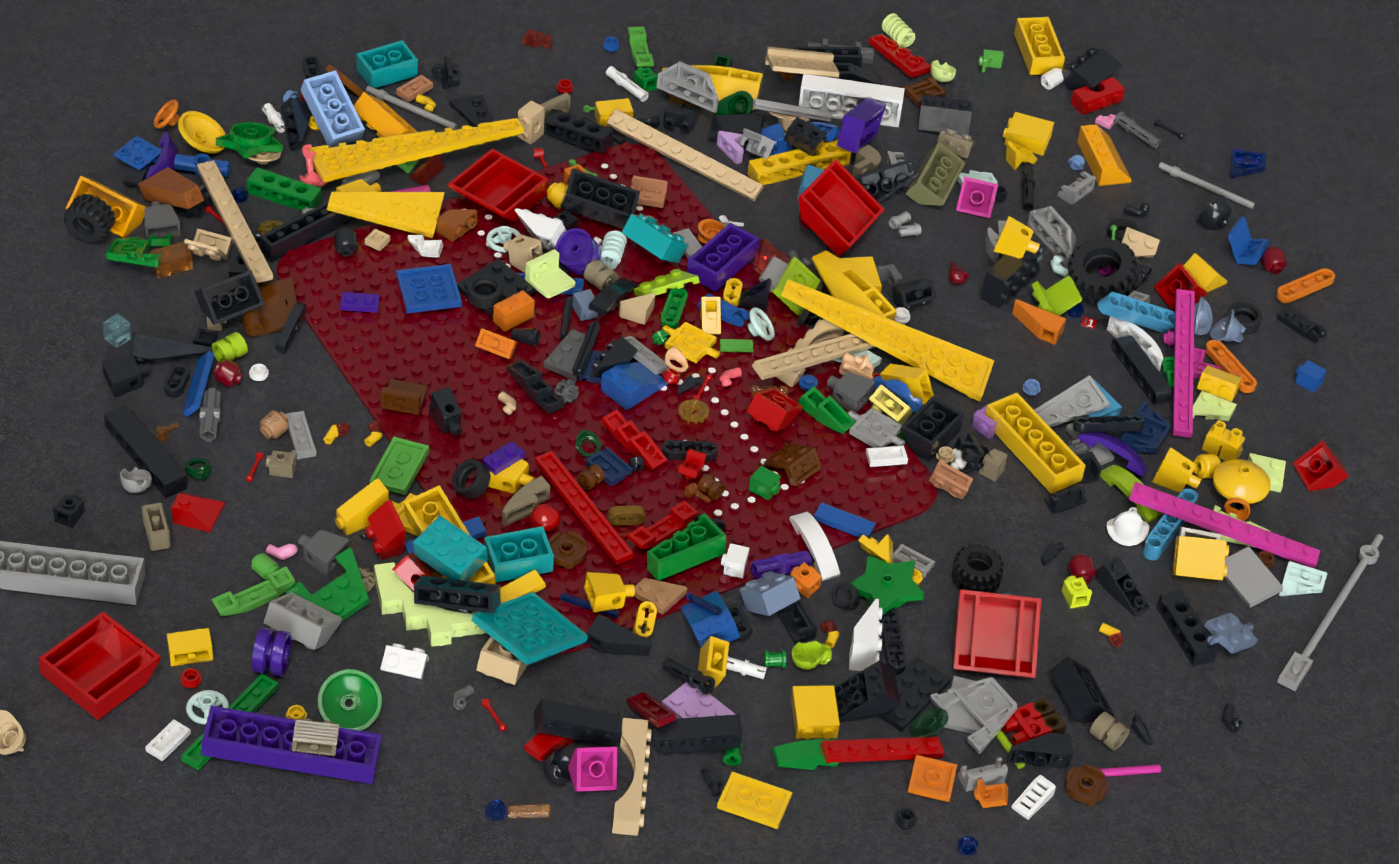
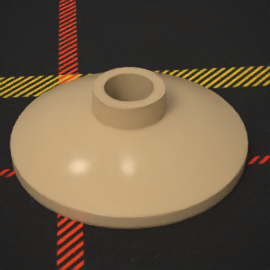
[249,152,281,165]

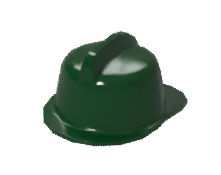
[716,91,753,115]

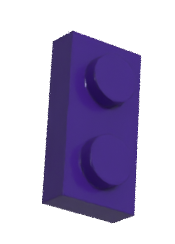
[340,292,380,313]
[482,441,525,475]

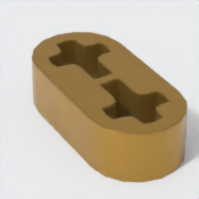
[608,506,646,525]

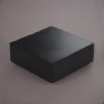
[193,328,218,349]

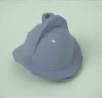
[1194,297,1213,336]
[1210,309,1246,342]

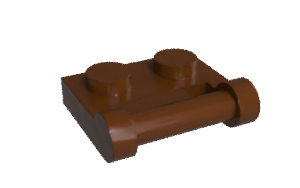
[901,77,946,107]

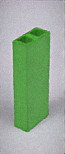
[720,339,753,352]

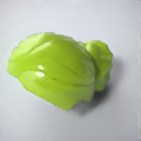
[791,641,832,670]

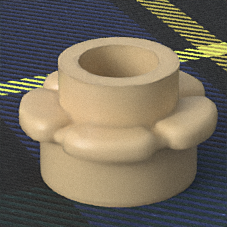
[936,446,955,464]

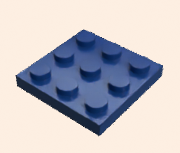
[396,264,462,313]

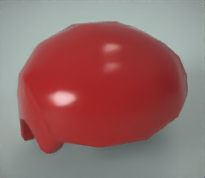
[528,504,561,532]

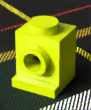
[1062,576,1092,609]

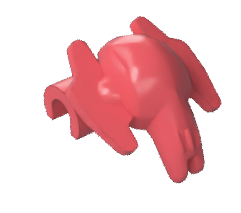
[299,144,328,188]

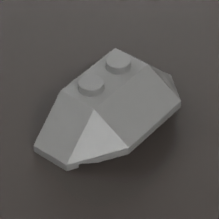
[657,61,719,113]
[1027,206,1077,268]

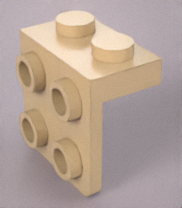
[184,229,233,261]

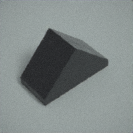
[739,278,772,311]

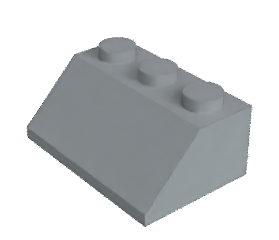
[264,592,343,650]

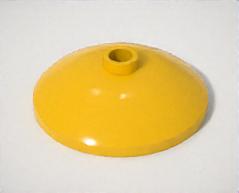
[178,111,225,154]
[1213,459,1271,504]

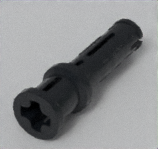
[662,658,715,694]

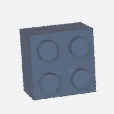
[740,571,801,616]

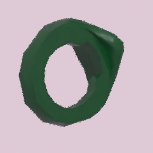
[575,430,601,458]
[185,458,212,481]

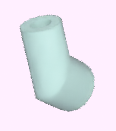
[1050,255,1069,277]

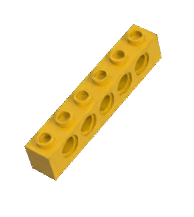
[747,140,851,185]

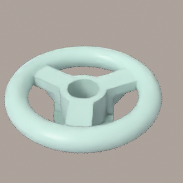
[486,226,521,253]
[748,308,775,341]
[186,690,229,725]

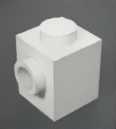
[721,544,749,578]

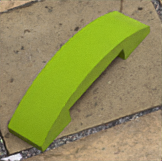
[1100,465,1163,523]

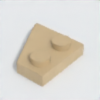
[1121,227,1160,259]

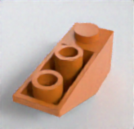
[1012,299,1066,345]

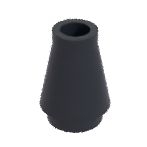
[511,328,541,346]

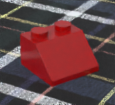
[1154,263,1208,311]
[747,387,803,431]
[365,500,406,560]

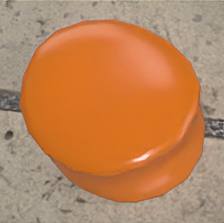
[698,219,726,244]

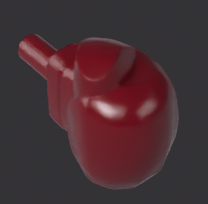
[949,262,969,285]

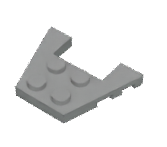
[930,677,1018,754]

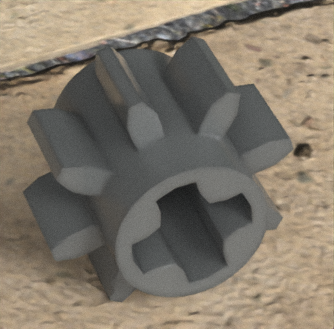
[555,379,579,403]
[1067,439,1088,455]

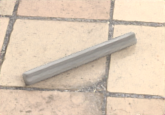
[753,99,833,122]

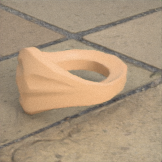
[664,347,688,372]

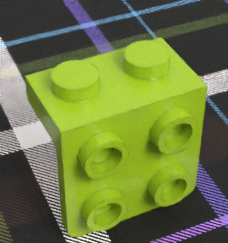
[1031,276,1082,316]

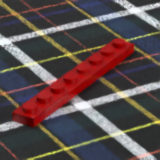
[535,451,633,565]

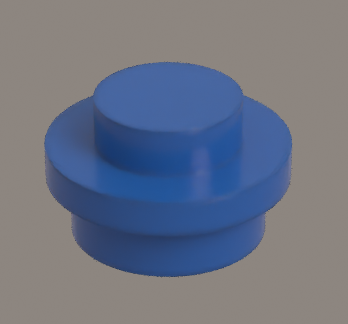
[603,37,620,52]
[799,375,818,392]

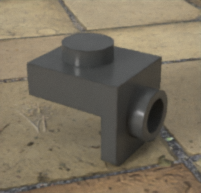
[877,264,903,290]

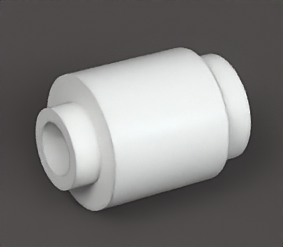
[1041,68,1064,90]

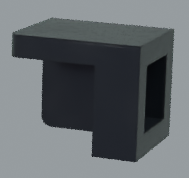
[1077,452,1102,484]

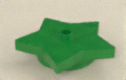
[216,122,283,159]
[848,556,924,615]

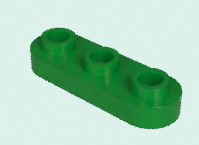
[660,288,688,329]

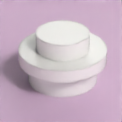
[894,307,910,324]
[249,364,269,381]

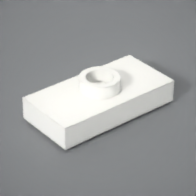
[866,446,908,467]
[145,720,191,761]

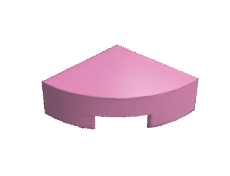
[1095,114,1116,129]

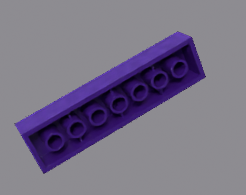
[201,706,382,784]

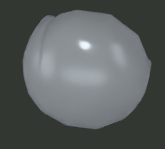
[120,467,152,493]

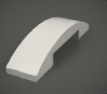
[1107,316,1163,371]
[789,512,840,581]

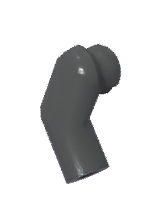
[788,251,811,269]
[452,685,474,710]

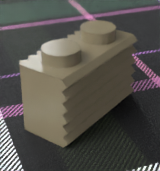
[142,503,171,551]
[292,718,339,756]

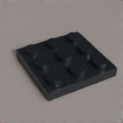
[457,259,535,318]

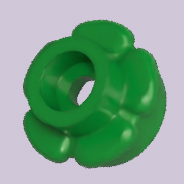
[652,329,669,346]

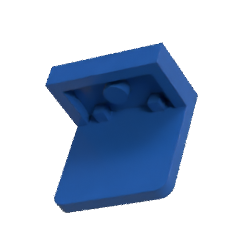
[1228,217,1269,265]

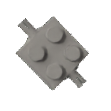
[848,408,905,448]

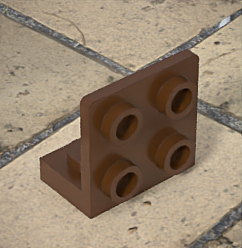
[381,379,428,415]
[764,443,822,486]

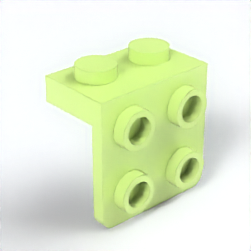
[525,249,575,298]

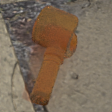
[156,422,179,441]
[684,483,711,503]

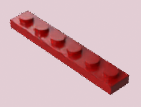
[820,737,945,763]

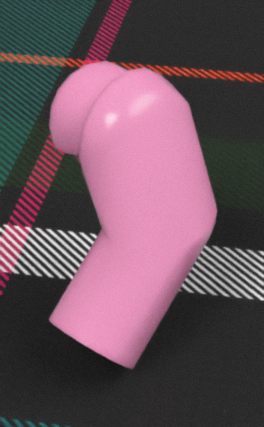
[266,544,298,560]

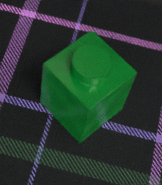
[749,466,781,501]

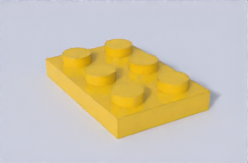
[717,772,792,829]

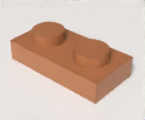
[396,75,433,102]

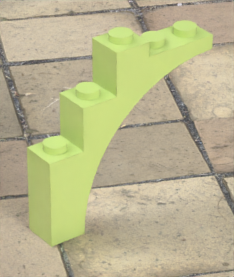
[374,562,486,647]

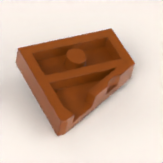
[325,64,364,97]

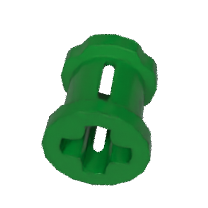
[763,650,786,669]
[723,741,743,766]

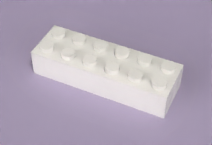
[799,74,905,128]

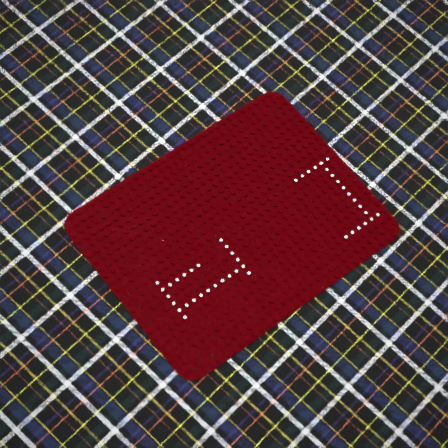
[276,142,937,654]

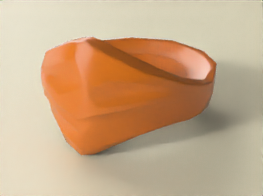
[1224,498,1250,521]

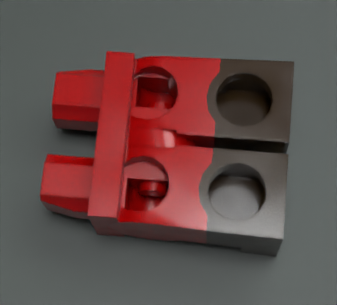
[1002,696,1066,745]

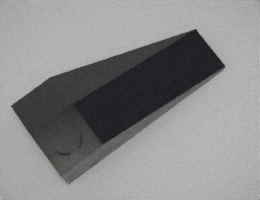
[853,158,919,204]

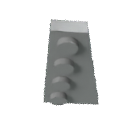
[1034,375,1111,427]

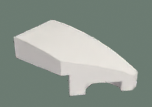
[408,235,443,257]

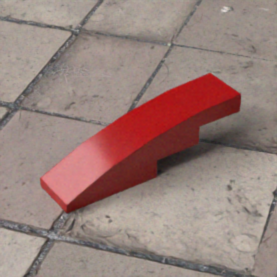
[601,409,668,470]
[524,733,575,762]

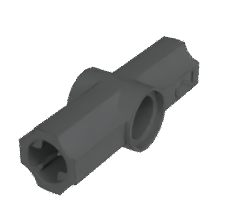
[199,388,221,442]

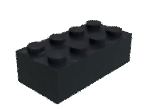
[560,168,640,229]
[981,239,1043,309]

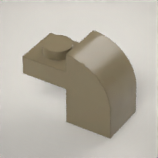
[852,145,881,176]

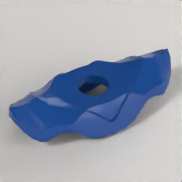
[872,376,923,413]

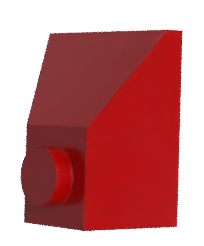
[1293,440,1349,491]
[172,493,225,533]

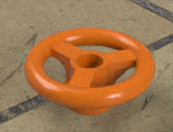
[153,99,180,129]

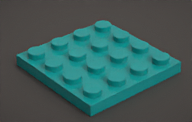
[471,592,588,665]

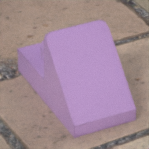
[717,131,744,165]

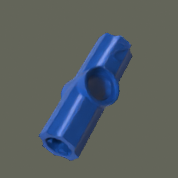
[174,154,231,177]

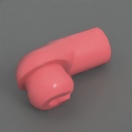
[719,367,742,387]

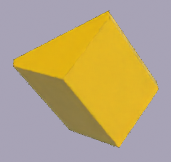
[1184,253,1228,292]

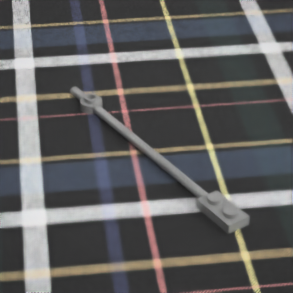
[1277,534,1383,692]

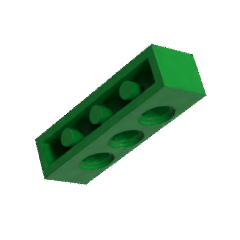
[247,167,322,211]

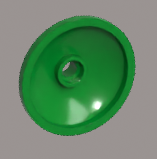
[318,669,382,731]

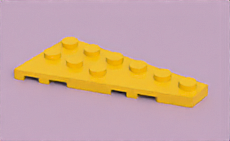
[327,192,445,238]

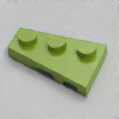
[634,269,700,297]

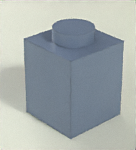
[572,289,598,321]

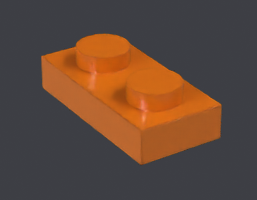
[475,328,517,359]

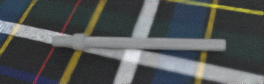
[366,86,457,130]
[1158,162,1255,209]

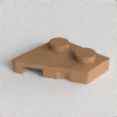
[634,578,687,615]

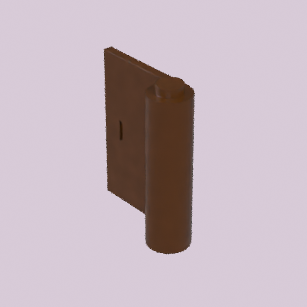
[241,277,302,337]

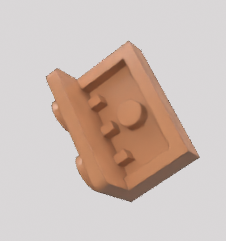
[631,176,668,208]
[928,460,973,499]

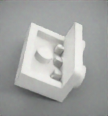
[380,644,429,680]

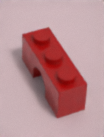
[1070,77,1125,115]

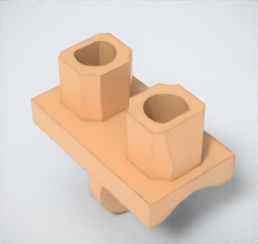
[839,352,874,380]

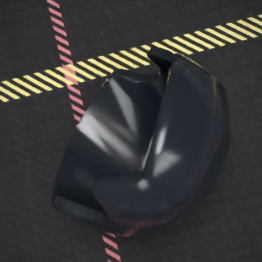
[543,750,570,785]

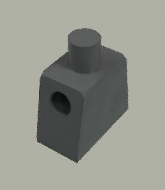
[145,201,181,239]
[827,372,876,413]
[298,530,350,577]

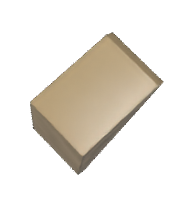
[619,293,655,325]

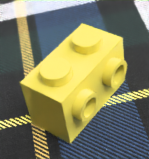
[869,385,913,425]

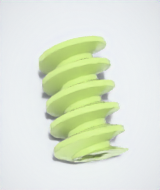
[882,13,916,48]

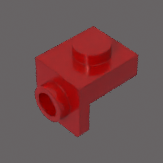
[678,449,707,479]

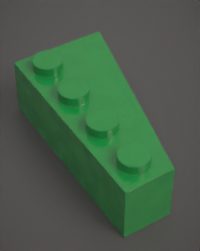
[647,513,726,581]

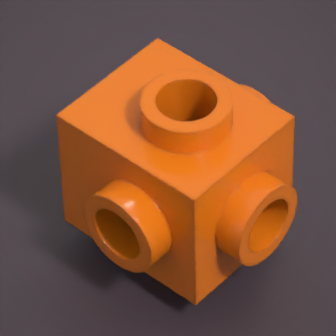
[790,562,822,599]

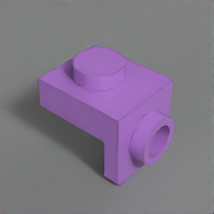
[972,406,997,439]

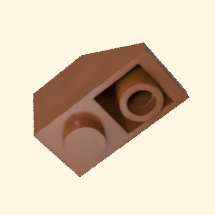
[437,209,477,242]

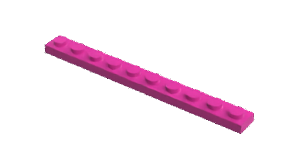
[1172,289,1195,438]
[1129,482,1320,569]

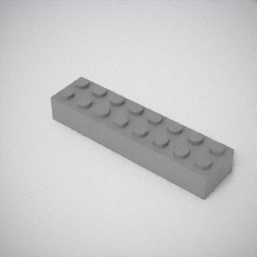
[0,541,146,605]

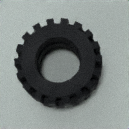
[63,194,115,244]
[951,544,1004,593]

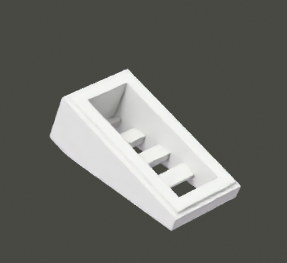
[1011,775,1056,820]

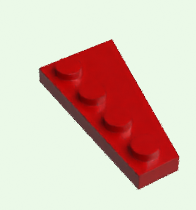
[868,34,932,78]

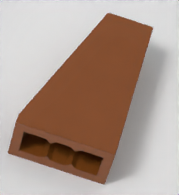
[138,167,204,209]

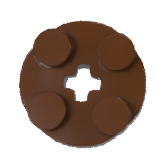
[548,532,587,569]
[1065,765,1108,806]

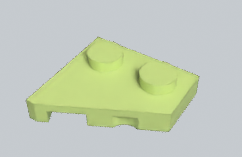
[1193,391,1237,421]
[1248,453,1286,493]

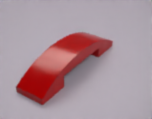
[628,501,698,549]

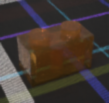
[149,242,193,279]

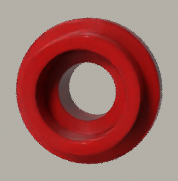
[556,79,574,94]
[662,368,680,385]
[180,668,202,688]

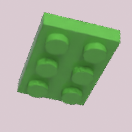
[369,437,430,495]

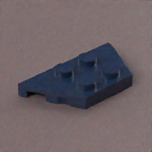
[1119,401,1172,454]

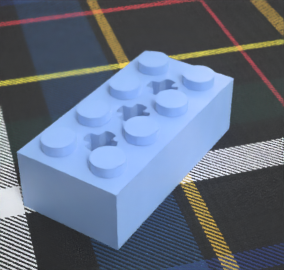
[301,70,365,148]

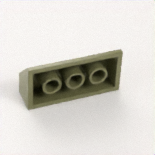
[906,142,966,206]

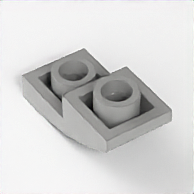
[985,227,1004,264]

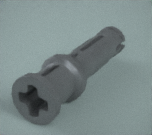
[1114,111,1161,149]

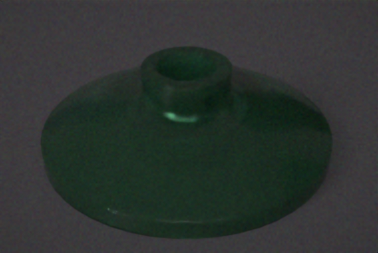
[909,708,949,738]

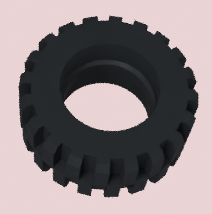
[1068,237,1138,306]

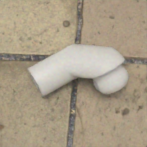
[950,448,967,470]

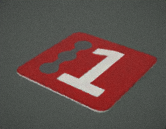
[1081,317,1098,329]

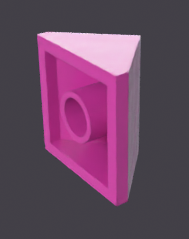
[956,176,998,218]
[568,747,617,791]

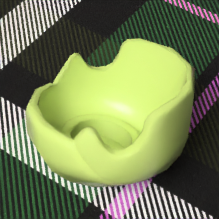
[931,60,956,82]

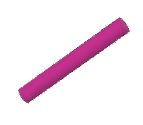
[1100,764,1161,777]

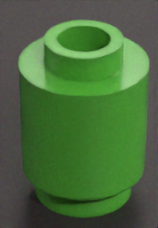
[251,553,281,580]

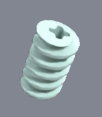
[600,231,627,269]

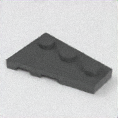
[544,329,585,381]

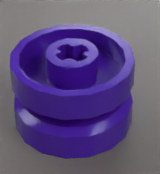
[555,228,602,275]
[252,627,292,677]

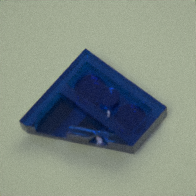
[1230,149,1266,178]

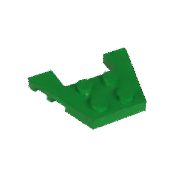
[106,234,173,267]
[285,547,370,621]

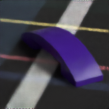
[146,132,178,179]
[1077,432,1148,477]

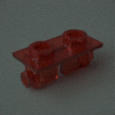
[410,154,446,185]

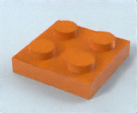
[908,755,958,802]

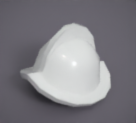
[1107,507,1149,546]

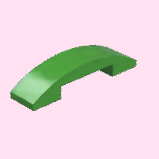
[628,26,654,67]
[211,567,296,616]

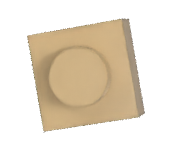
[365,229,390,251]

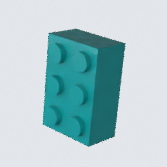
[356,40,418,88]
[621,213,689,263]
[413,515,488,581]
[484,526,554,582]

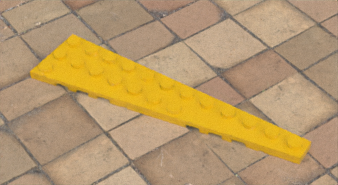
[310,118,524,183]
[781,279,994,402]

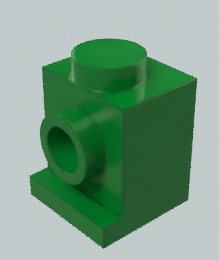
[633,67,658,92]

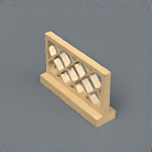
[765,47,839,78]

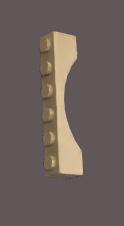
[775,319,848,388]
[612,718,652,836]

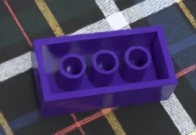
[837,98,886,153]
[687,223,760,292]

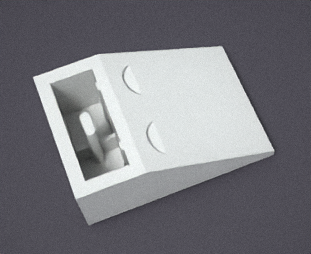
[515,208,567,251]
[849,599,882,671]

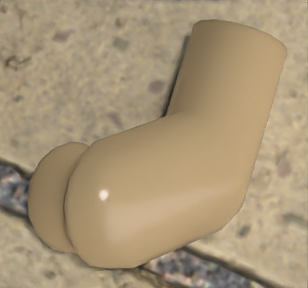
[498,391,516,415]

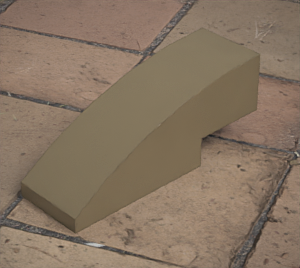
[502,476,550,527]

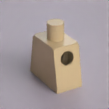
[503,235,543,273]

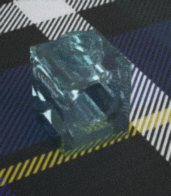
[102,313,131,348]

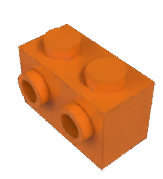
[493,290,535,332]

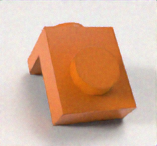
[974,779,1008,808]

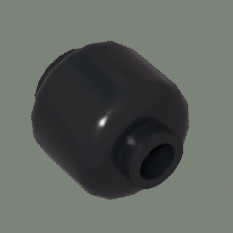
[334,228,358,256]

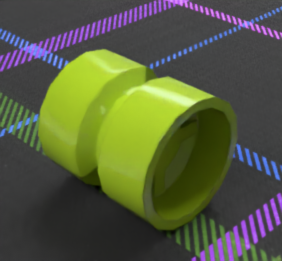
[211,332,248,362]

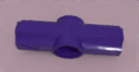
[750,551,812,579]

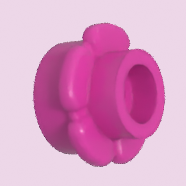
[1164,330,1174,348]

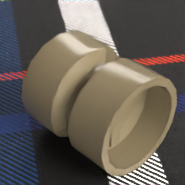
[584,260,618,291]
[1090,712,1130,751]

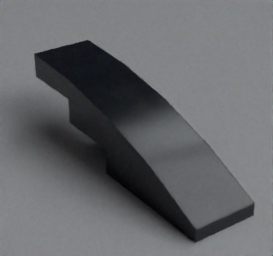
[588,278,639,316]
[506,359,565,414]

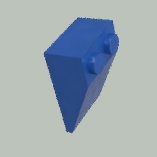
[601,362,668,410]
[680,591,740,649]

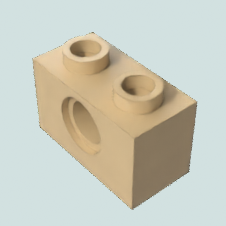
[517,101,545,145]

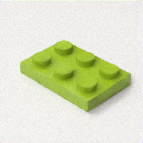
[772,256,821,316]

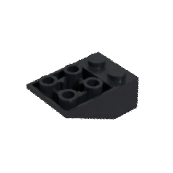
[834,660,900,722]

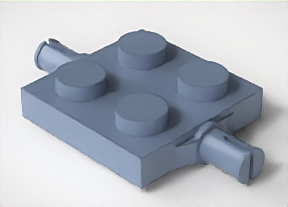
[1204,613,1258,654]

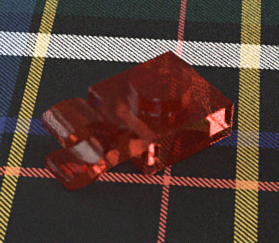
[522,29,553,49]

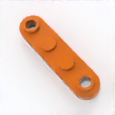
[1276,268,1335,303]
[1205,340,1257,393]

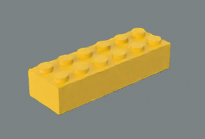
[985,393,1085,494]
[404,485,496,585]

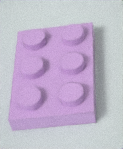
[662,682,735,719]

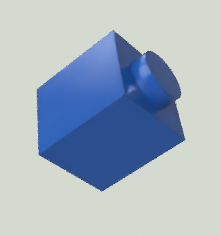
[1295,360,1327,393]

